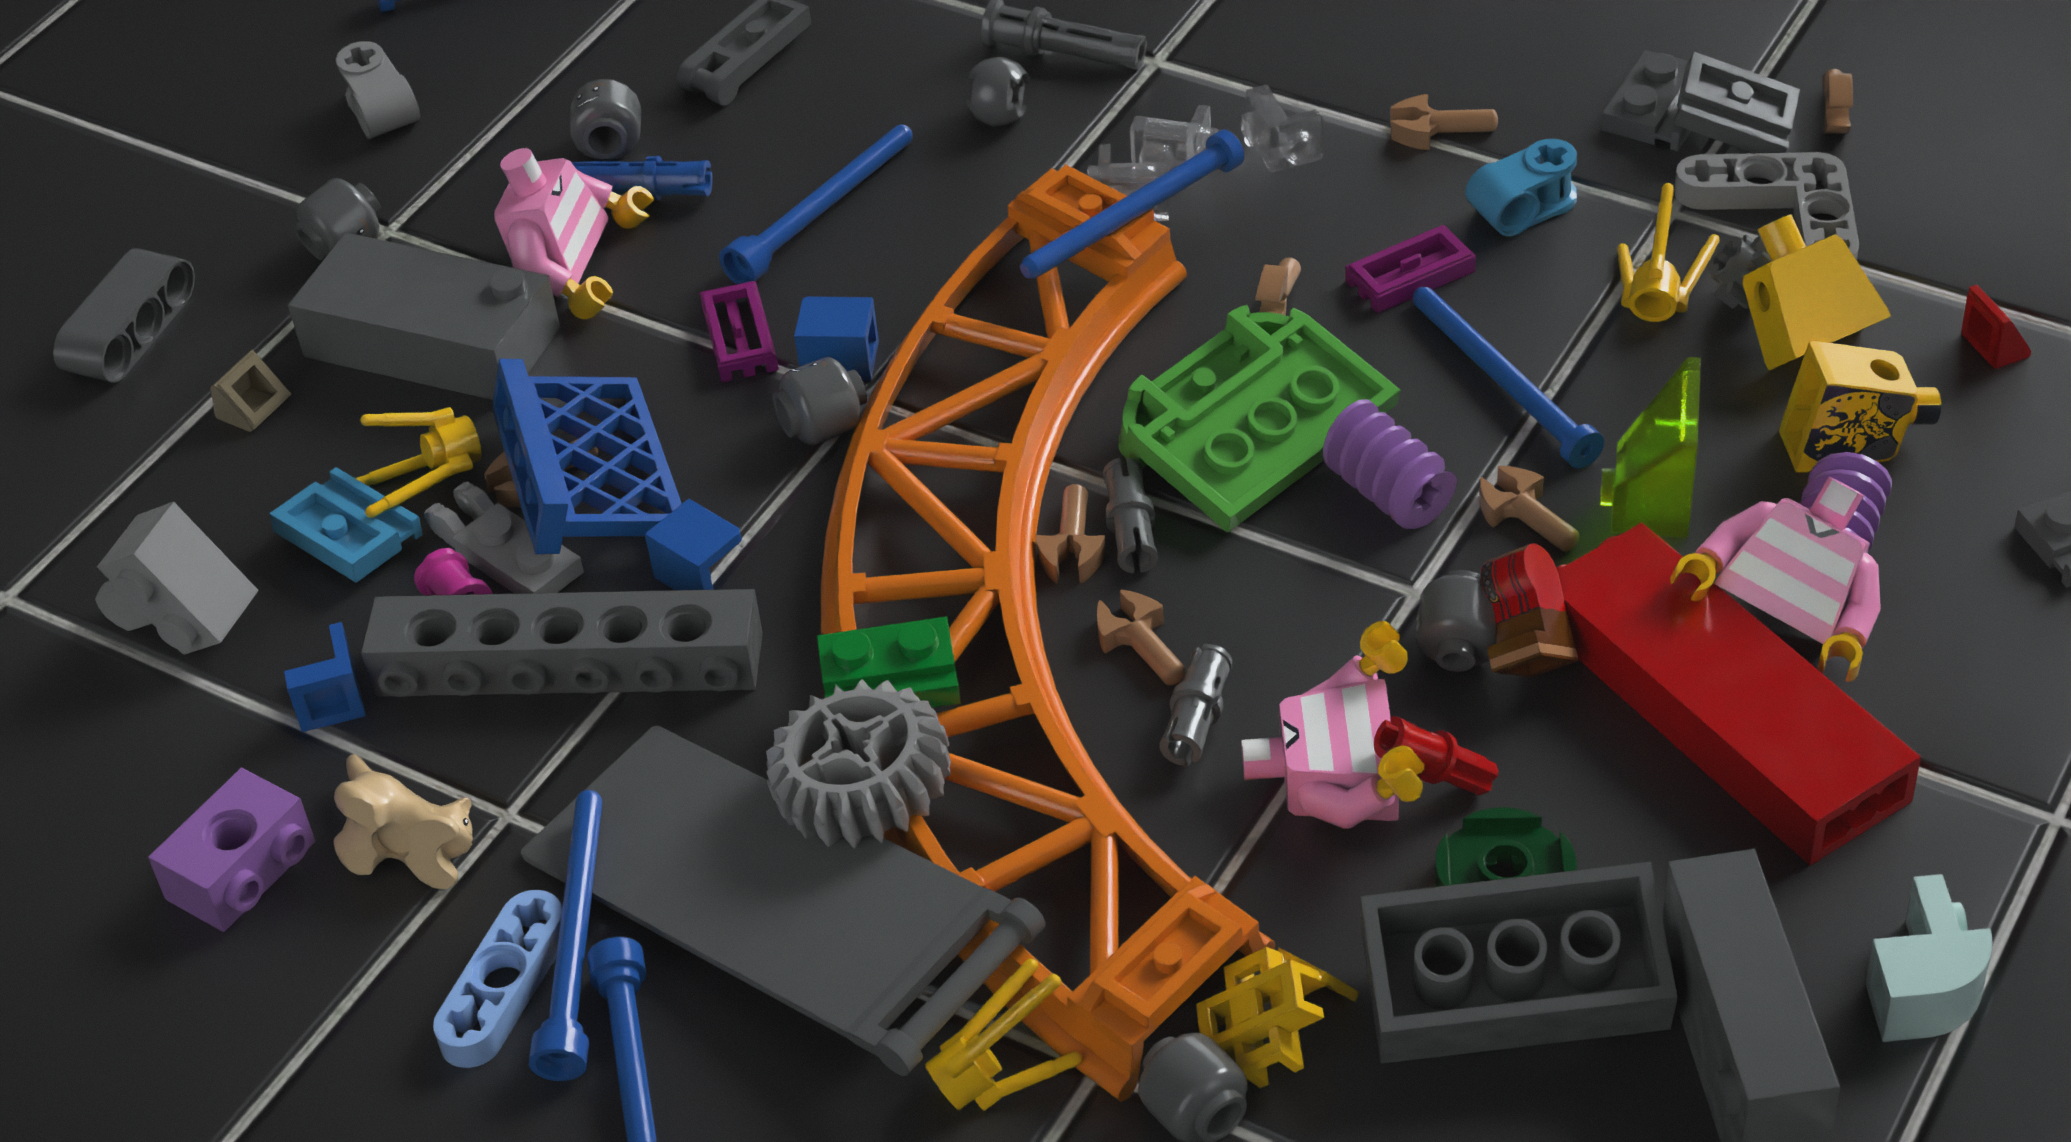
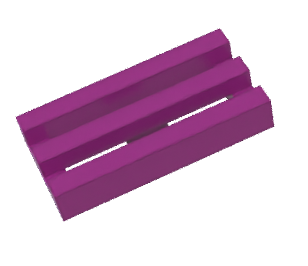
[1345,224,1476,314]
[699,281,779,382]

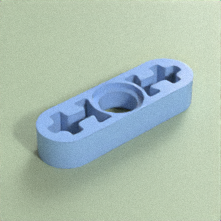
[433,890,562,1068]

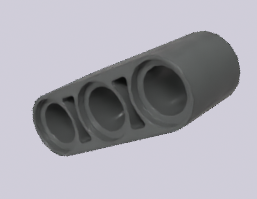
[53,248,195,383]

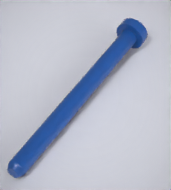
[1020,129,1244,278]
[1412,287,1605,469]

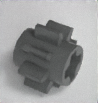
[1709,234,1772,309]

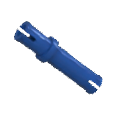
[572,156,713,200]

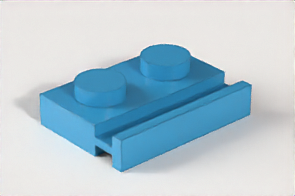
[269,467,423,583]

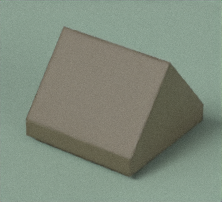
[210,349,291,432]

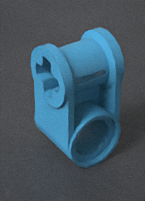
[1465,139,1577,237]

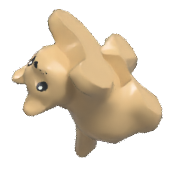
[334,754,473,889]

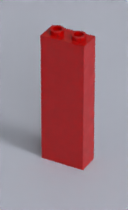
[1556,522,1921,866]

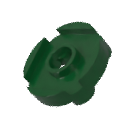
[1435,807,1577,887]

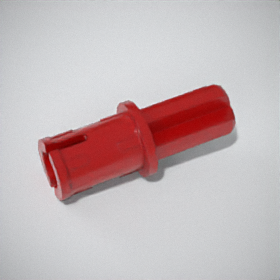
[1374,716,1498,795]

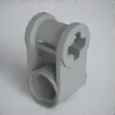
[336,41,421,139]

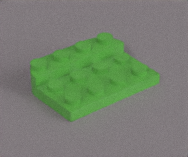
[1118,305,1401,533]

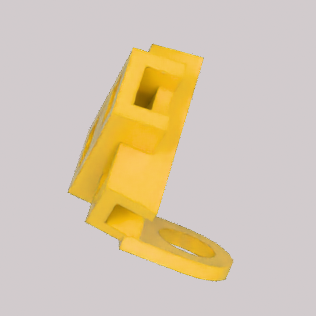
[1196,947,1360,1088]

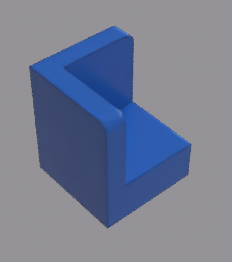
[794,297,879,381]
[645,499,742,591]
[284,622,366,732]

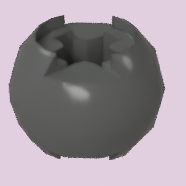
[966,57,1030,127]

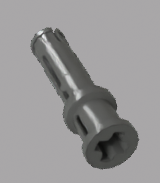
[981,0,1147,70]

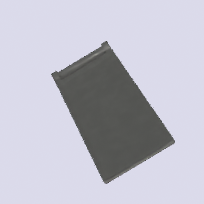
[521,726,1046,1076]

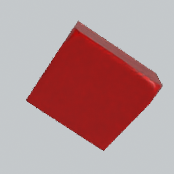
[1961,284,2032,369]

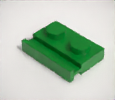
[817,616,961,708]

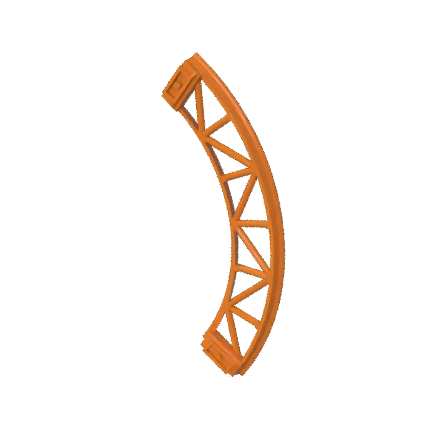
[820,165,1275,1102]

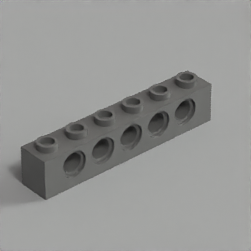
[361,589,763,697]

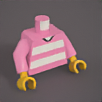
[494,148,653,319]
[1670,476,1881,682]
[1241,621,1424,829]

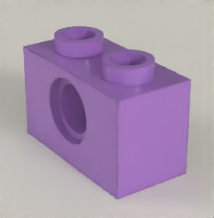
[148,767,316,932]

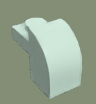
[1865,874,1993,1042]

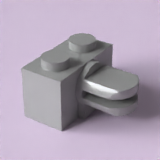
[95,502,259,655]

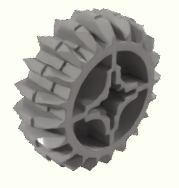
[766,679,951,849]

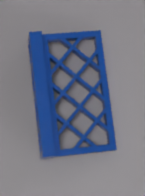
[492,359,682,554]

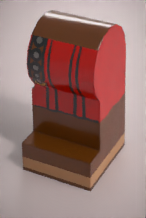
[1480,543,1579,678]

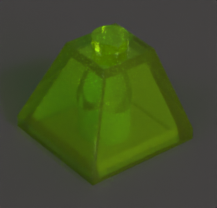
[1600,357,1701,537]

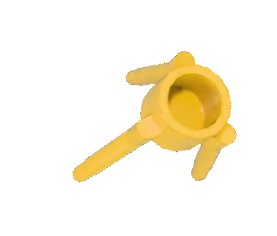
[1617,183,1720,322]
[355,407,482,518]
[925,958,1082,1111]

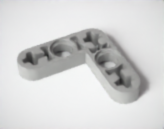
[1674,152,1859,260]

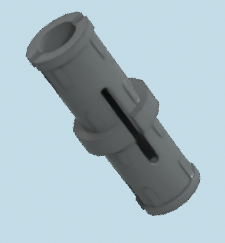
[1103,458,1158,573]
[1160,644,1232,766]

